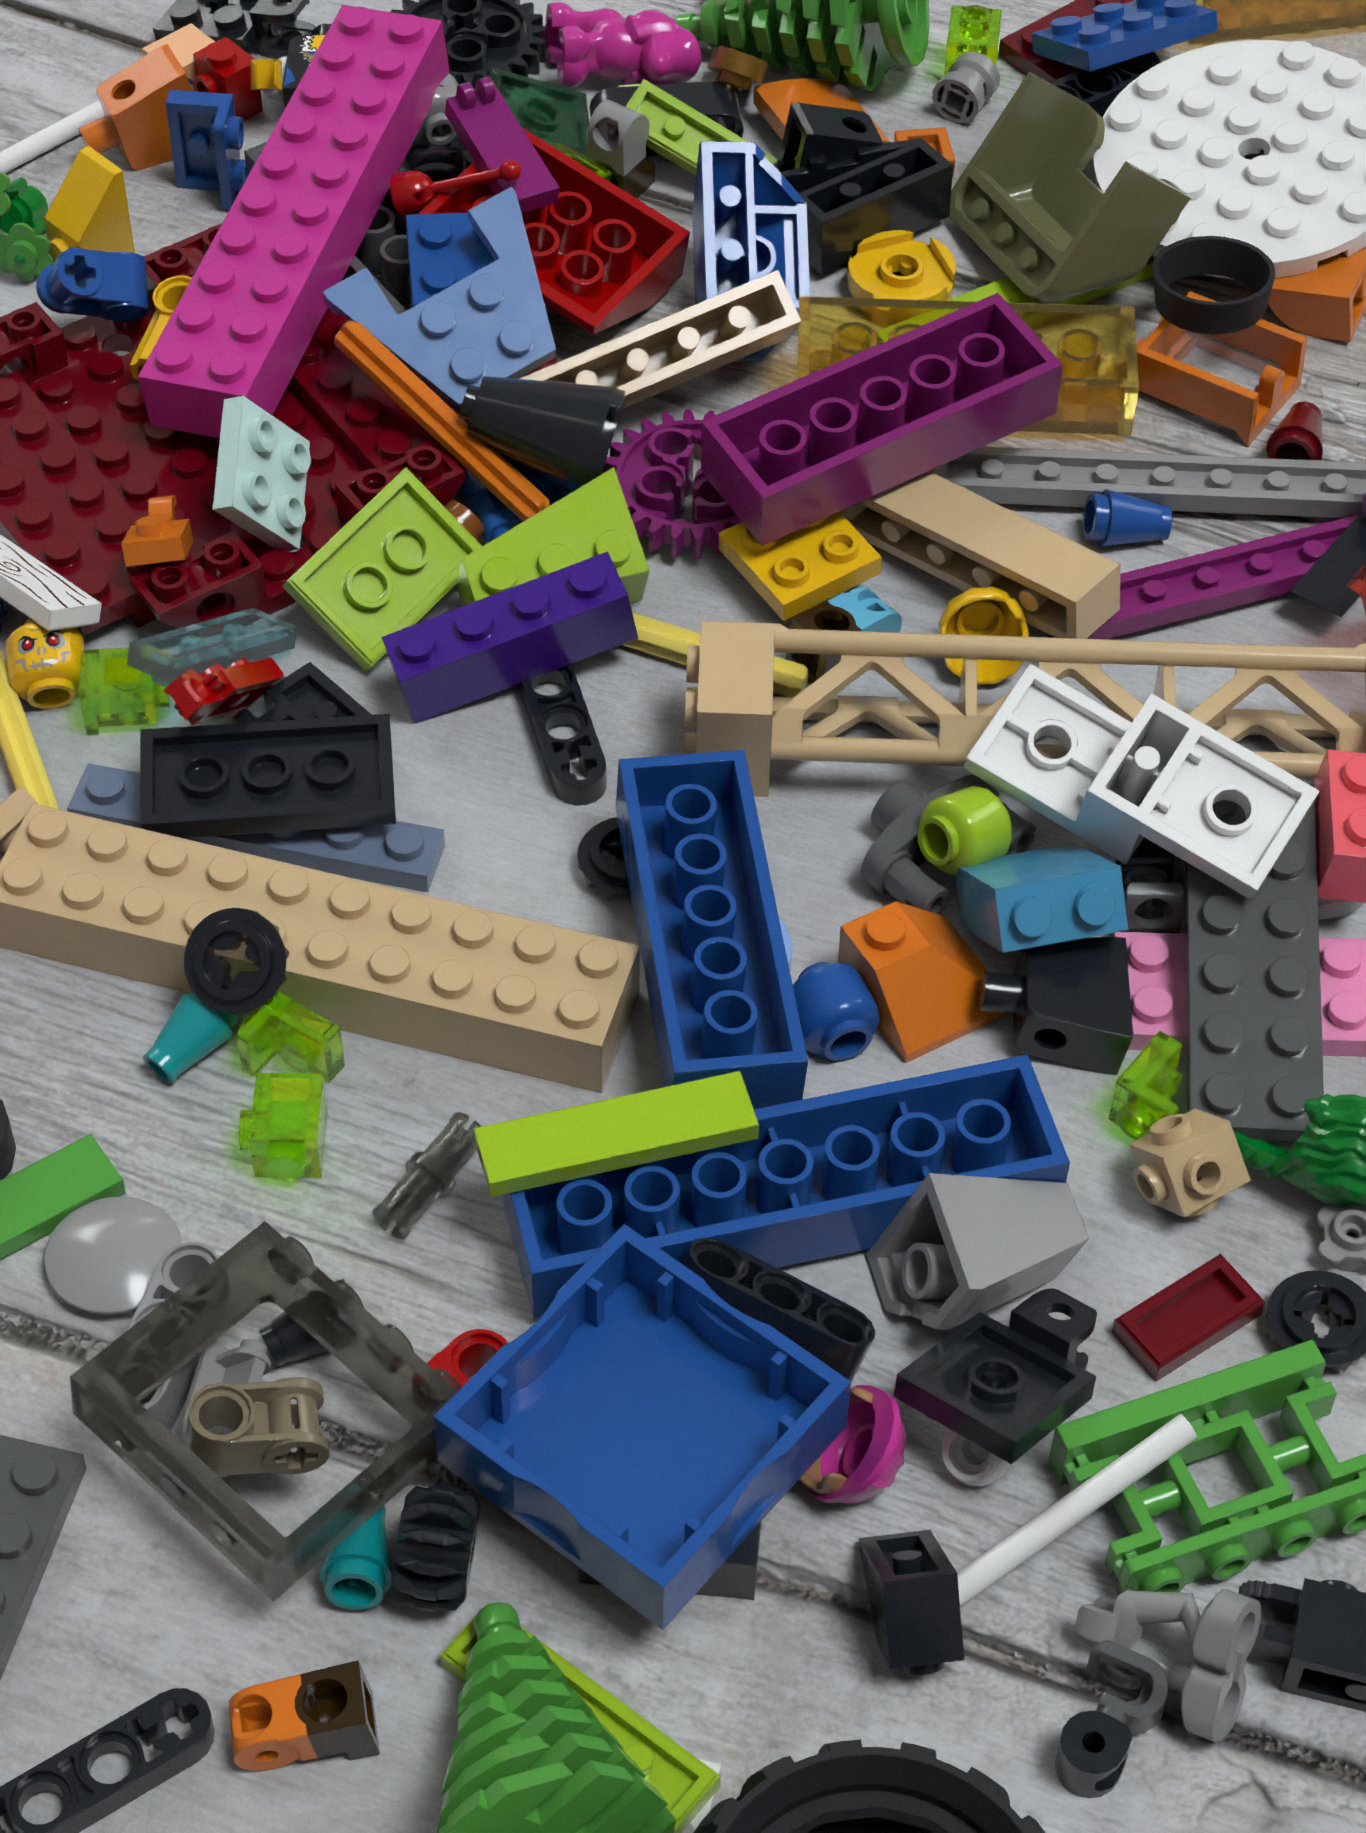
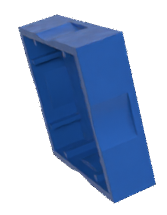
[433,1224,851,1630]

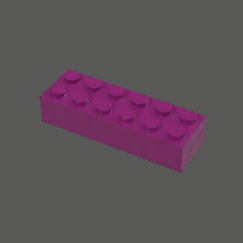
[701,293,1063,546]

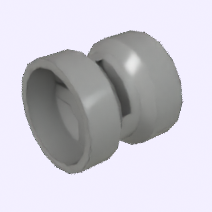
[932,51,1000,124]

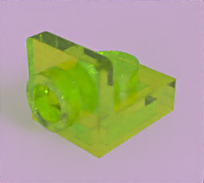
[237,991,345,1084]
[1109,1031,1182,1140]

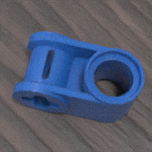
[36,247,149,322]

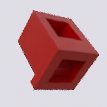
[193,37,263,121]

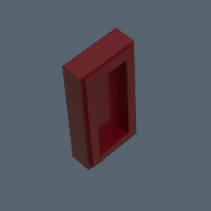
[1112,1254,1265,1382]

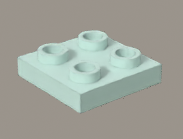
[213,396,311,551]

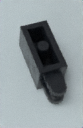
[1238,1578,1366,1712]

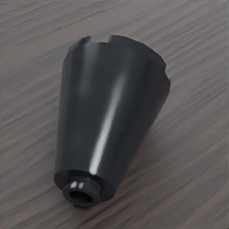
[458,376,625,493]

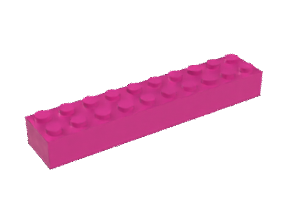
[138,5,450,438]

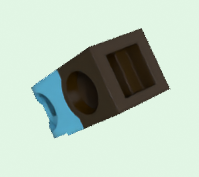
[785,586,902,684]

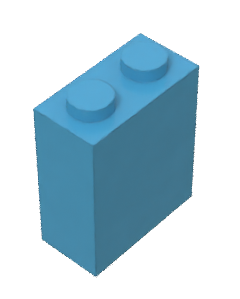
[955,843,1128,953]

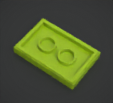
[282,467,482,672]

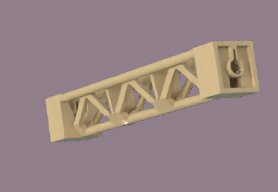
[684,621,1366,797]

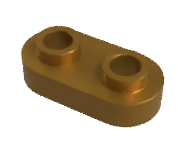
[707,46,769,92]

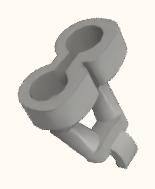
[1075,1589,1261,1742]

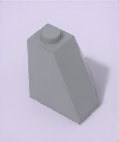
[867,1173,1089,1330]

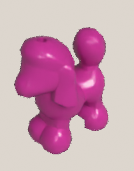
[545,2,701,88]

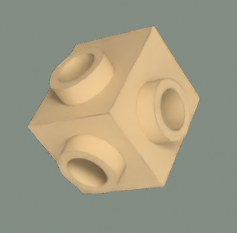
[1129,1108,1251,1217]

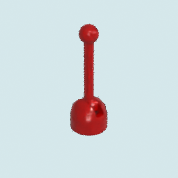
[390,160,522,218]

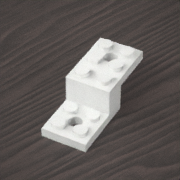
[963,664,1319,900]

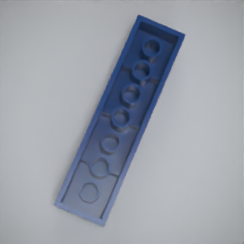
[503,1054,1070,1319]

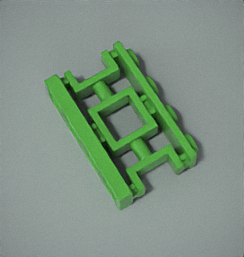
[1048,1339,1366,1596]

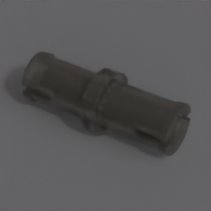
[372,1112,481,1239]

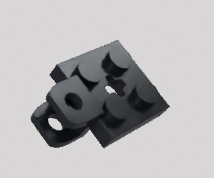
[153,0,316,58]
[893,1288,1097,1464]

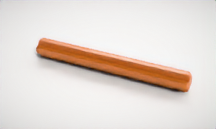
[334,321,550,522]

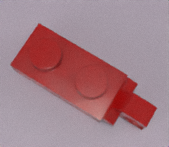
[164,657,285,726]

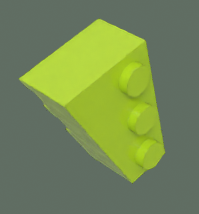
[457,467,650,606]

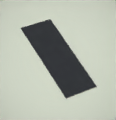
[1290,512,1366,617]

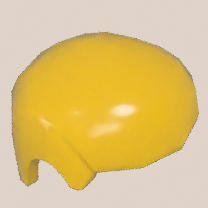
[938,587,1029,685]

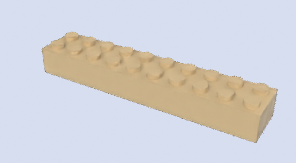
[0,803,640,1093]

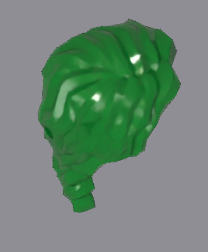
[1233,1094,1366,1207]

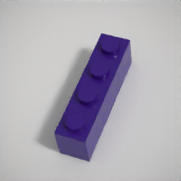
[382,551,638,724]

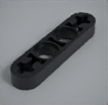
[517,664,607,806]
[0,1688,215,1833]

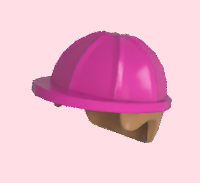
[799,1385,906,1504]

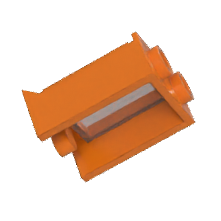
[1129,291,1308,447]

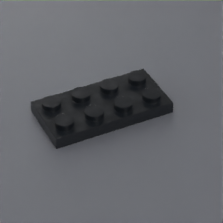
[140,714,396,838]

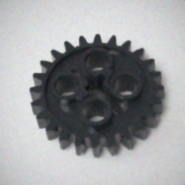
[390,0,547,95]

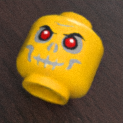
[5,618,88,709]

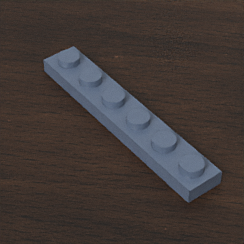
[67,763,445,892]

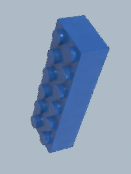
[615,750,808,1109]

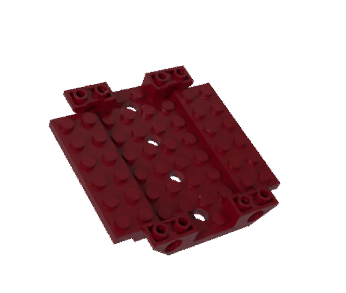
[0,224,469,639]

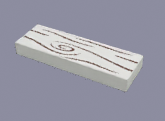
[0,535,102,631]

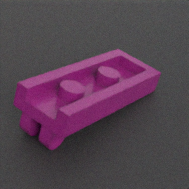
[445,76,560,214]

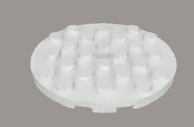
[1093,40,1366,279]

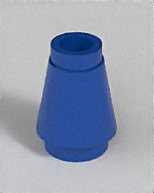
[1082,489,1172,547]

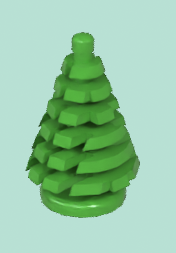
[674,0,930,91]
[437,1602,676,1833]

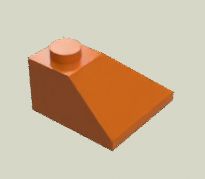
[838,901,1009,1063]

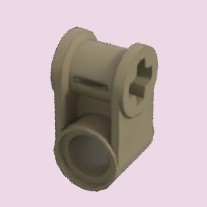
[185,1377,330,1477]

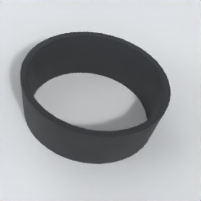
[1152,236,1275,335]

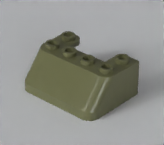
[950,71,1191,304]

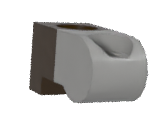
[586,100,655,198]

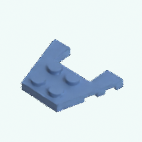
[323,186,556,413]

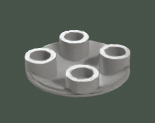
[44,1197,182,1318]

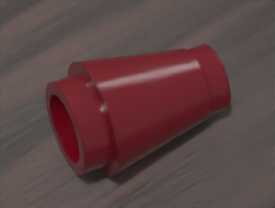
[1266,402,1323,461]

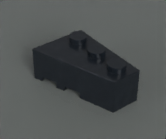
[772,138,953,274]

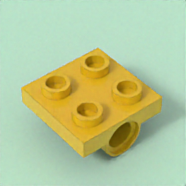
[719,511,882,621]

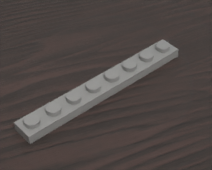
[934,446,1366,518]

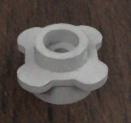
[1317,1205,1366,1272]

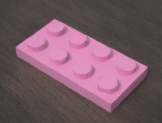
[1114,932,1366,1057]

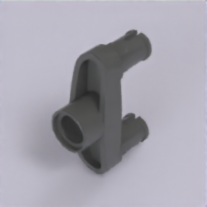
[860,775,1036,915]

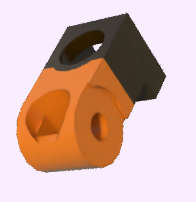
[229,1660,380,1771]

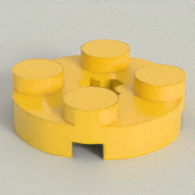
[847,230,956,324]

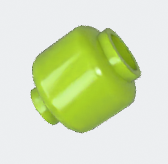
[917,786,1012,876]

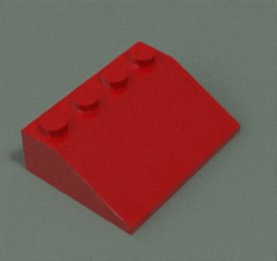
[418,127,690,335]

